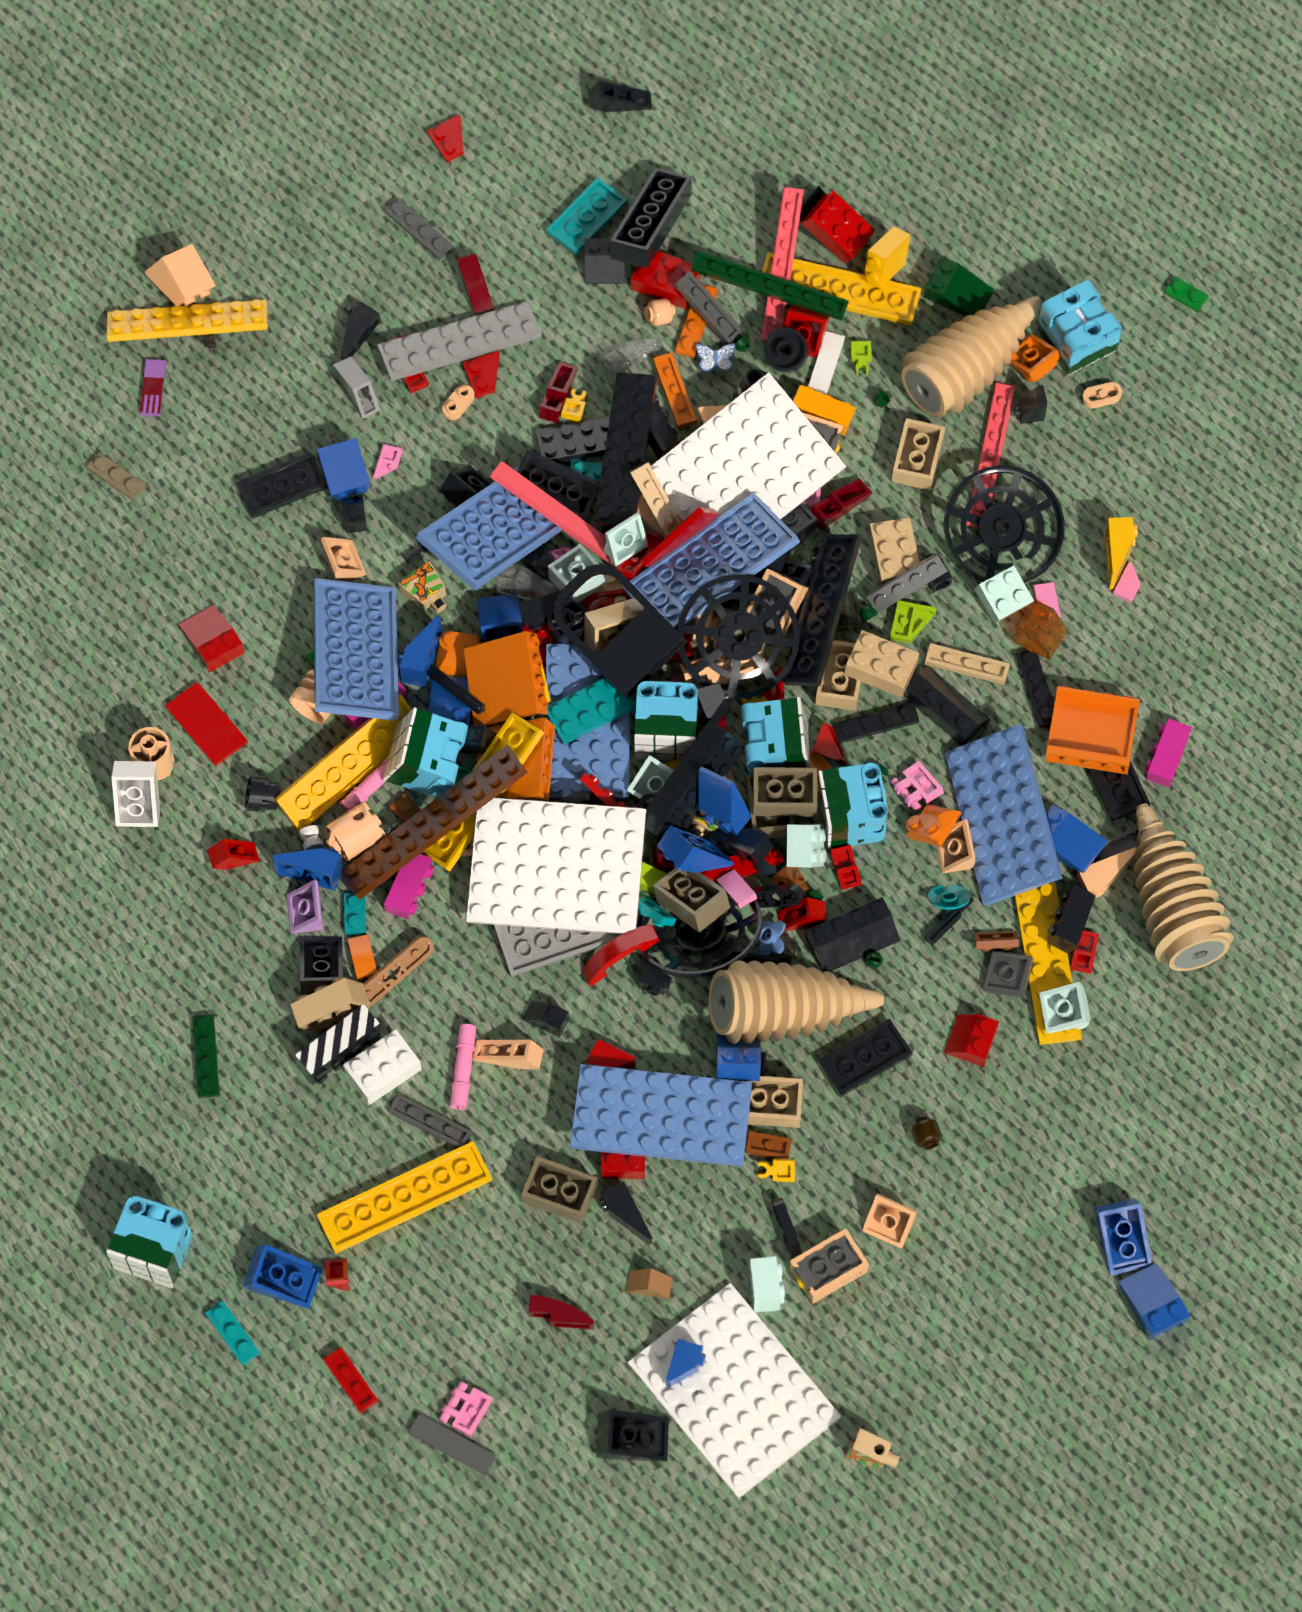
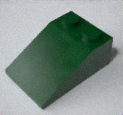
[923,256,994,316]

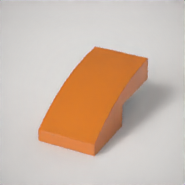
[348,934,377,980]

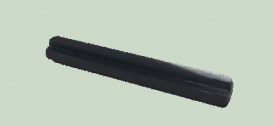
[428,667,486,714]

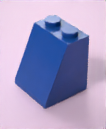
[317,438,370,500]
[477,594,523,643]

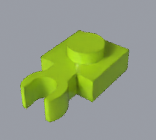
[851,341,872,375]

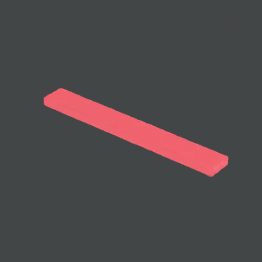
[761,187,804,341]
[966,382,1015,528]
[490,461,617,568]

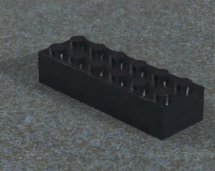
[610,168,692,268]
[645,720,745,841]

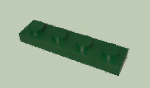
[192,1014,220,1099]

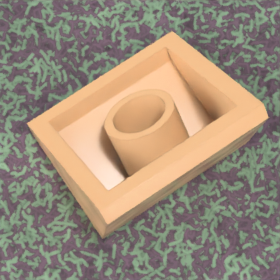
[321,537,366,582]
[936,819,975,873]
[862,1194,917,1249]

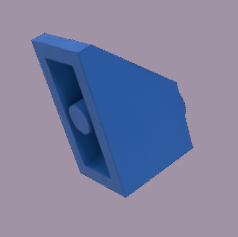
[666,1339,706,1387]

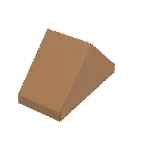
[626,1268,673,1299]

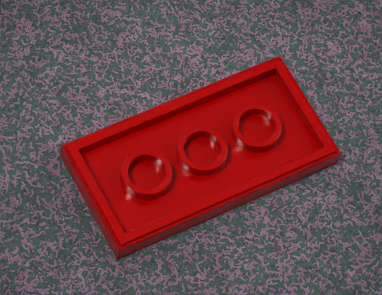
[642,507,719,567]
[165,682,248,767]

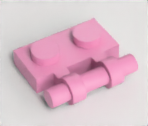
[891,761,944,811]
[439,1382,493,1437]

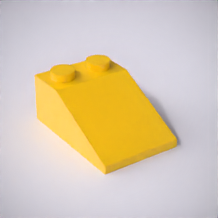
[1105,517,1138,590]

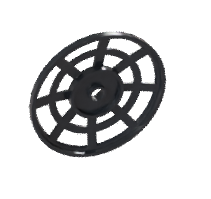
[944,465,1065,583]
[676,574,799,698]
[637,881,763,978]

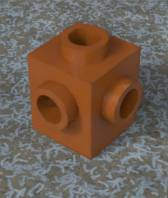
[771,867,808,897]

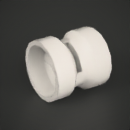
[299,825,324,850]

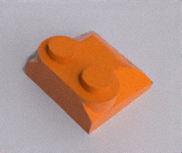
[1009,334,1060,382]
[436,631,482,677]
[906,804,962,847]

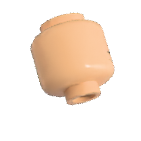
[644,298,675,326]

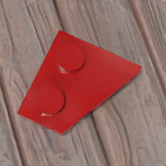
[427,114,463,163]
[463,351,500,398]

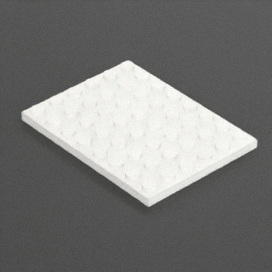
[651,373,846,522]
[466,798,646,934]
[628,1283,841,1499]

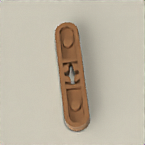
[363,936,434,1009]

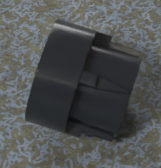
[245,775,280,812]

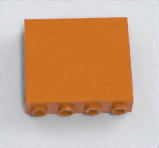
[464,631,548,727]
[1045,686,1140,775]
[476,718,555,802]

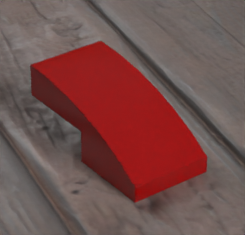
[830,845,862,890]
[1070,930,1099,974]

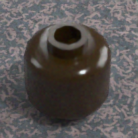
[911,1116,942,1150]

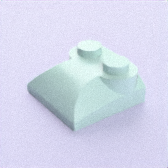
[604,513,648,566]
[1039,982,1090,1033]

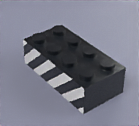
[295,1004,380,1085]

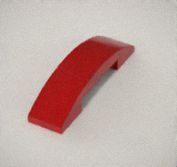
[582,924,660,987]

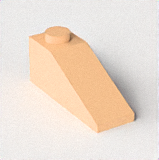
[1076,847,1136,898]
[472,1040,544,1069]

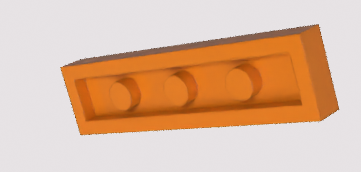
[675,284,718,358]
[653,352,697,429]

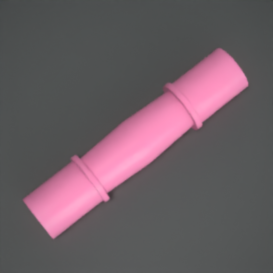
[339,757,388,812]
[450,1024,476,1110]

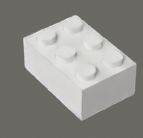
[112,761,160,827]
[343,1030,422,1105]

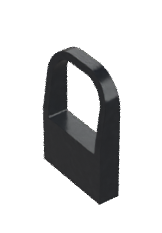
[554,564,688,699]

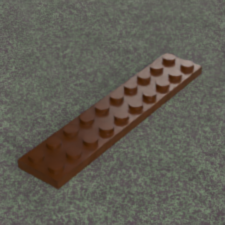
[341,744,528,900]

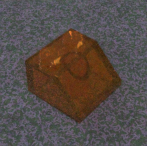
[1013,600,1068,660]

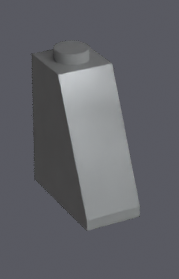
[333,356,380,419]

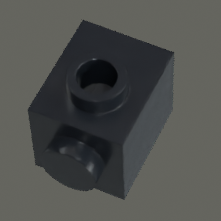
[639,963,672,996]

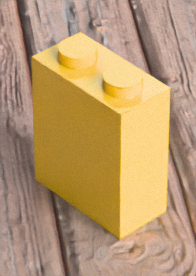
[864,226,911,289]

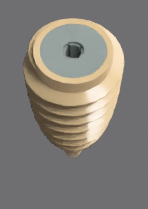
[901,296,1043,417]
[1134,804,1234,971]
[709,960,884,1044]

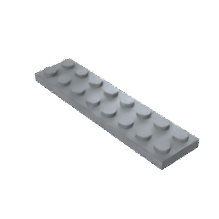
[377,301,541,381]

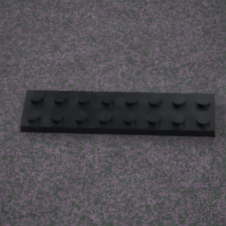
[594,372,658,527]
[781,534,862,686]

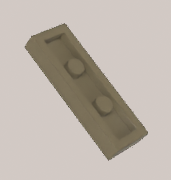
[87,452,147,501]

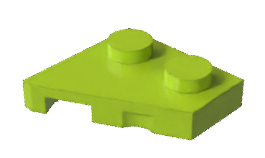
[890,600,937,644]

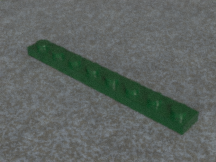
[691,251,849,321]

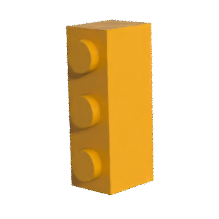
[793,385,856,436]

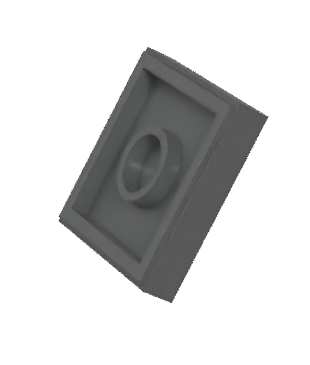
[982,951,1034,998]

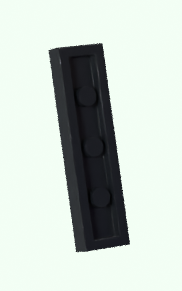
[1016,648,1054,728]
[834,702,920,744]

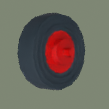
[753,842,787,878]

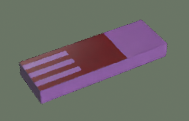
[140,359,166,416]

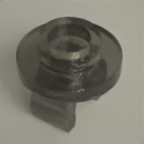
[200,334,220,353]
[779,938,801,959]

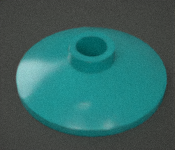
[928,885,970,910]

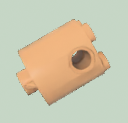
[128,727,174,780]
[325,801,386,861]

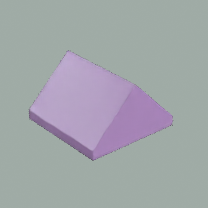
[287,880,323,933]

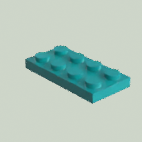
[546,177,628,256]
[546,678,636,745]

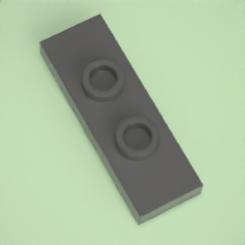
[1094,827,1140,862]

